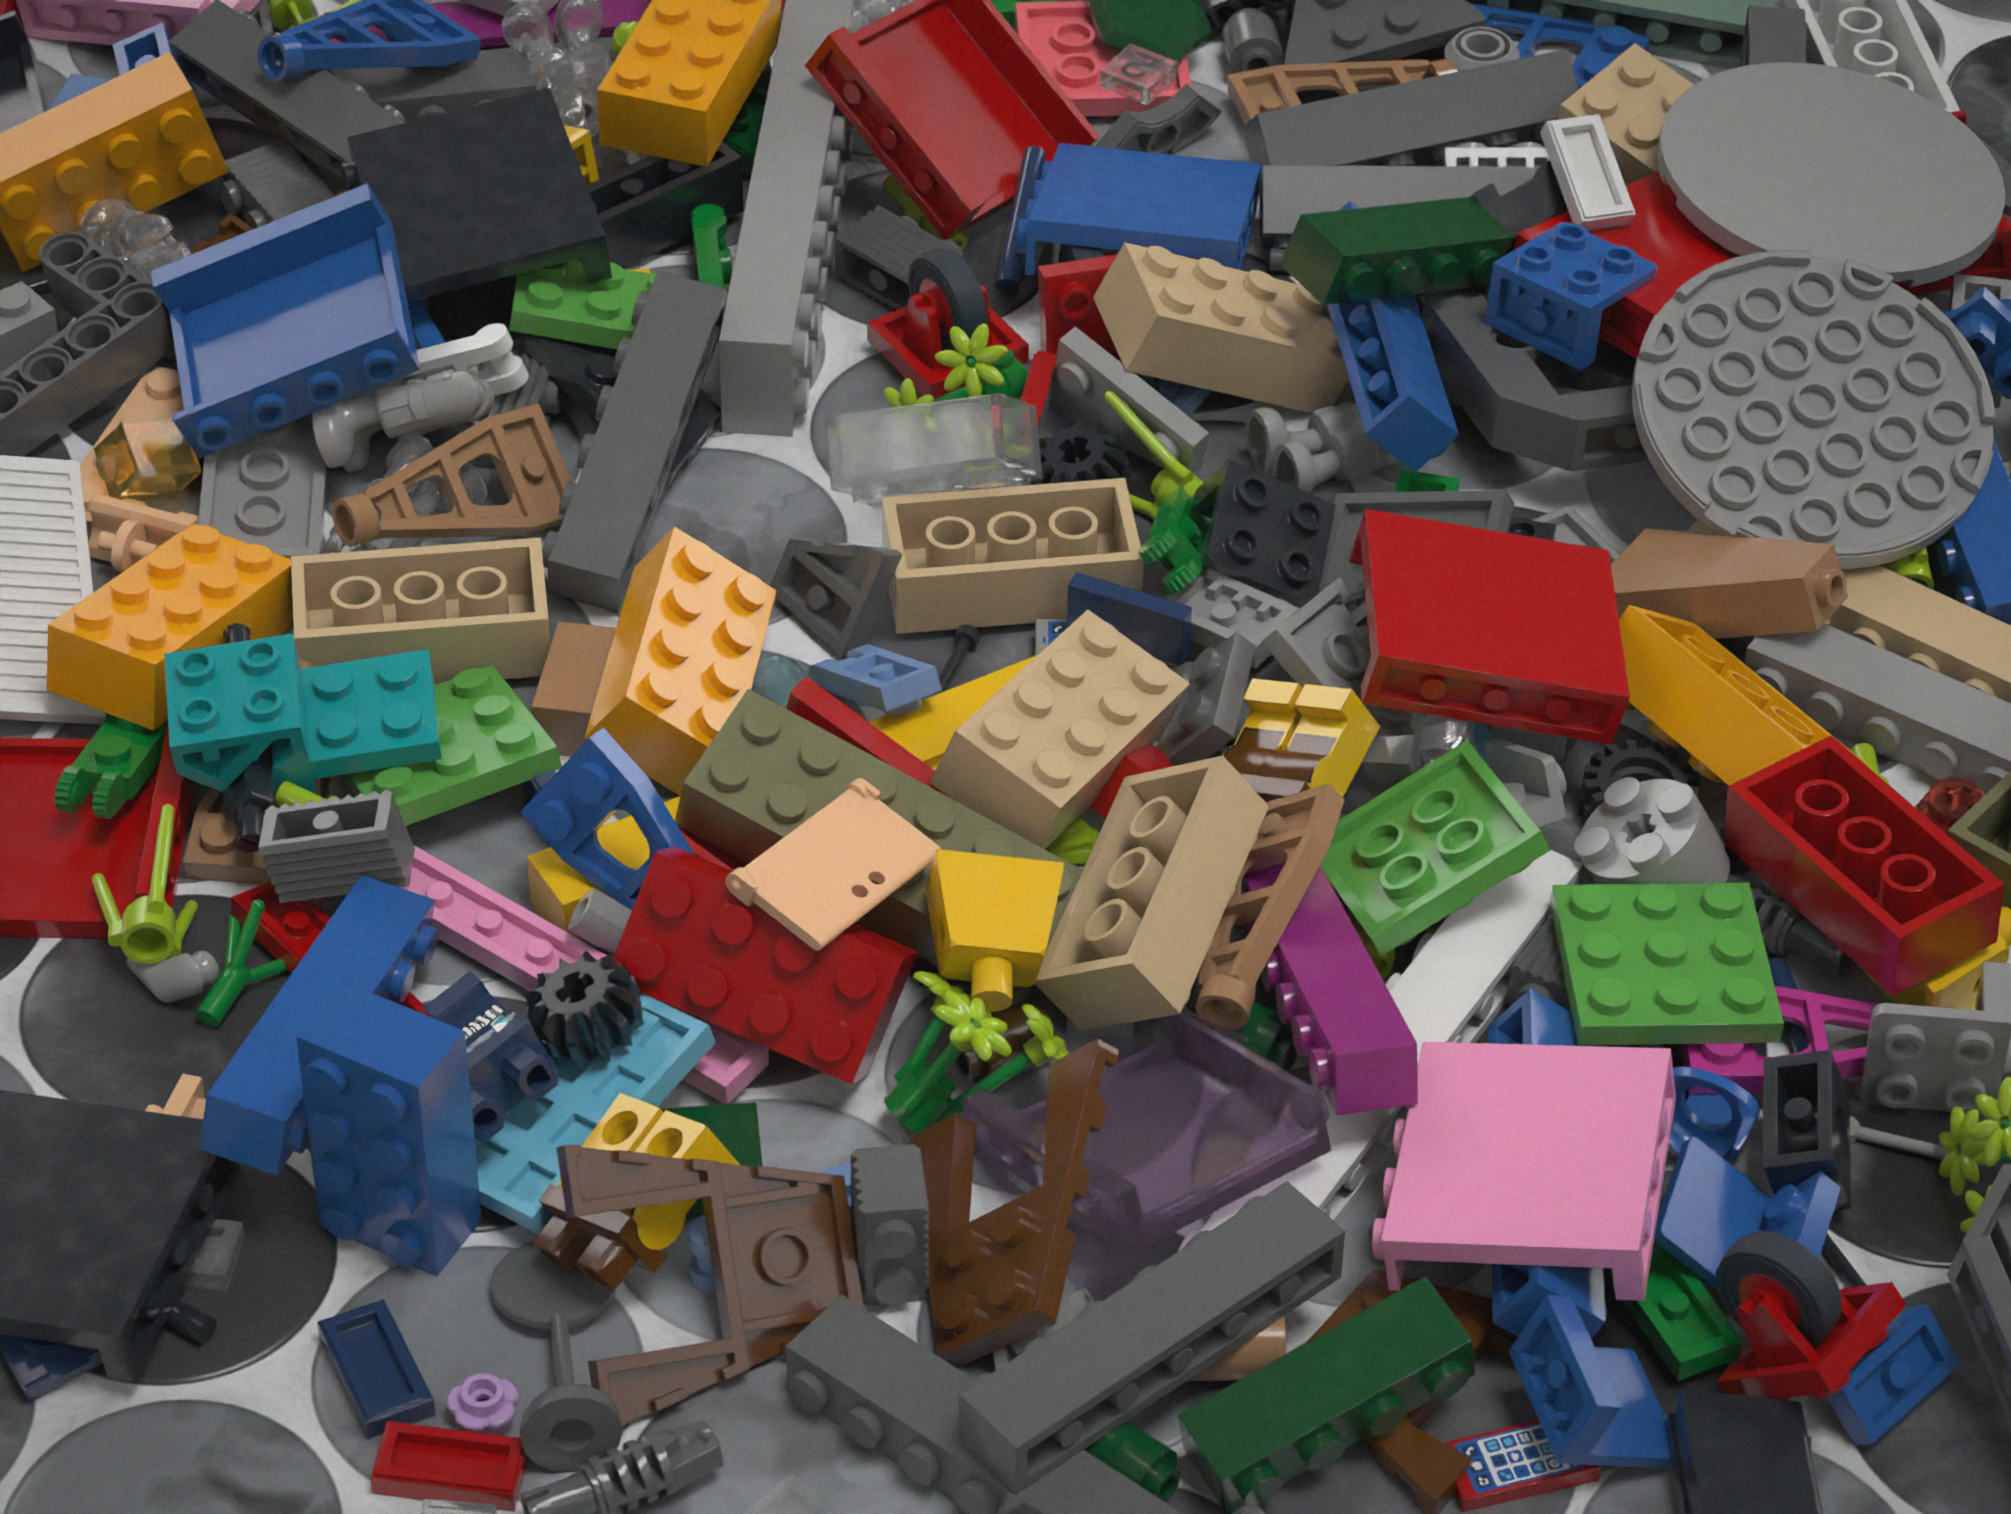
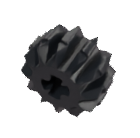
[1027,419,1131,485]
[525,950,644,1070]

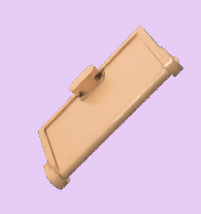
[725,778,941,951]

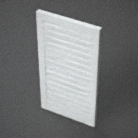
[0,455,106,725]

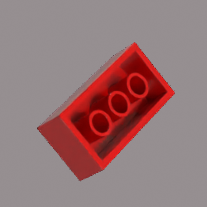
[1724,735,2004,996]
[613,846,918,1085]

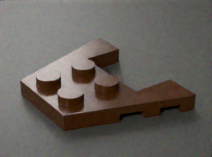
[1306,1269,1518,1514]

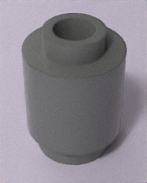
[1222,8,1284,74]

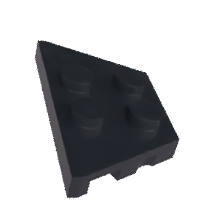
[522,334,721,490]

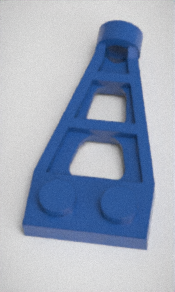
[257,0,481,82]
[1471,4,1650,89]
[520,727,695,910]

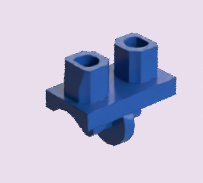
[1944,286,2011,399]

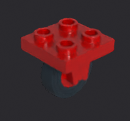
[1038,244,1123,364]
[867,248,1029,399]
[1716,1231,1906,1400]

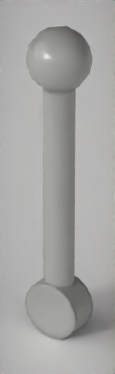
[1850,1116,1949,1160]

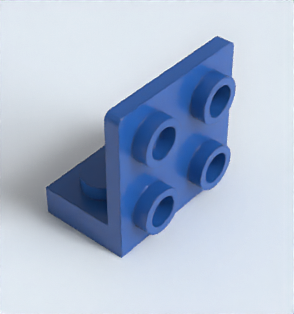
[1485,222,1657,370]
[1654,1137,1841,1290]
[1509,1294,1673,1469]

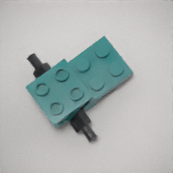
[164,623,442,853]

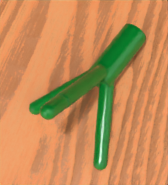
[195,899,288,1028]

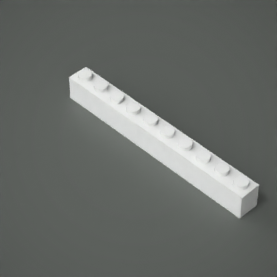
[1178,850,1583,1252]

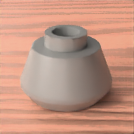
[1444,27,1520,71]

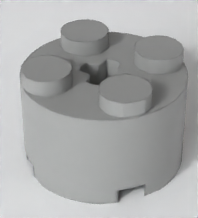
[1574,777,1730,884]

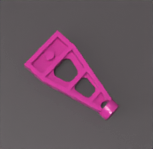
[1681,986,1952,1095]

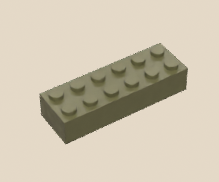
[675,689,1083,1007]

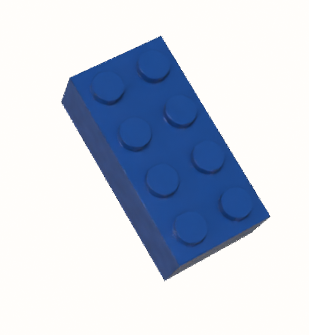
[296,981,482,1276]

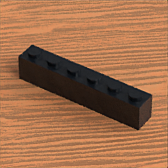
[427,141,744,340]

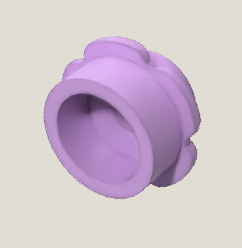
[447,1373,519,1435]

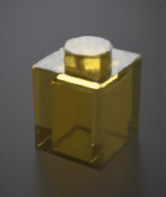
[94,418,202,501]

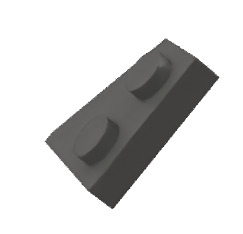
[770,538,902,657]
[1156,632,1256,766]

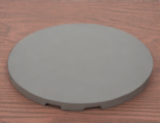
[1657,62,2005,287]
[1632,250,1996,569]

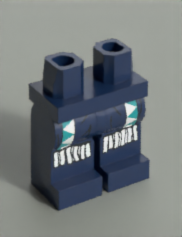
[423,971,560,1143]

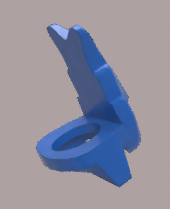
[1668,1067,1763,1162]

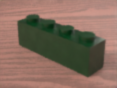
[1280,197,1514,305]
[1177,1276,1475,1514]

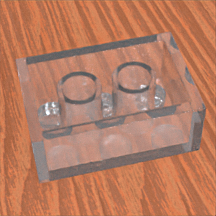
[825,393,1042,509]

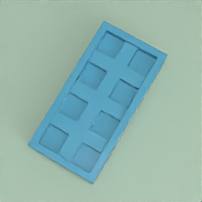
[475,993,716,1234]

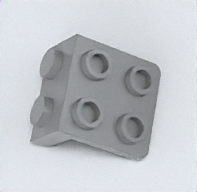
[1860,961,2011,1115]

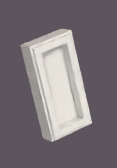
[1540,114,1636,230]

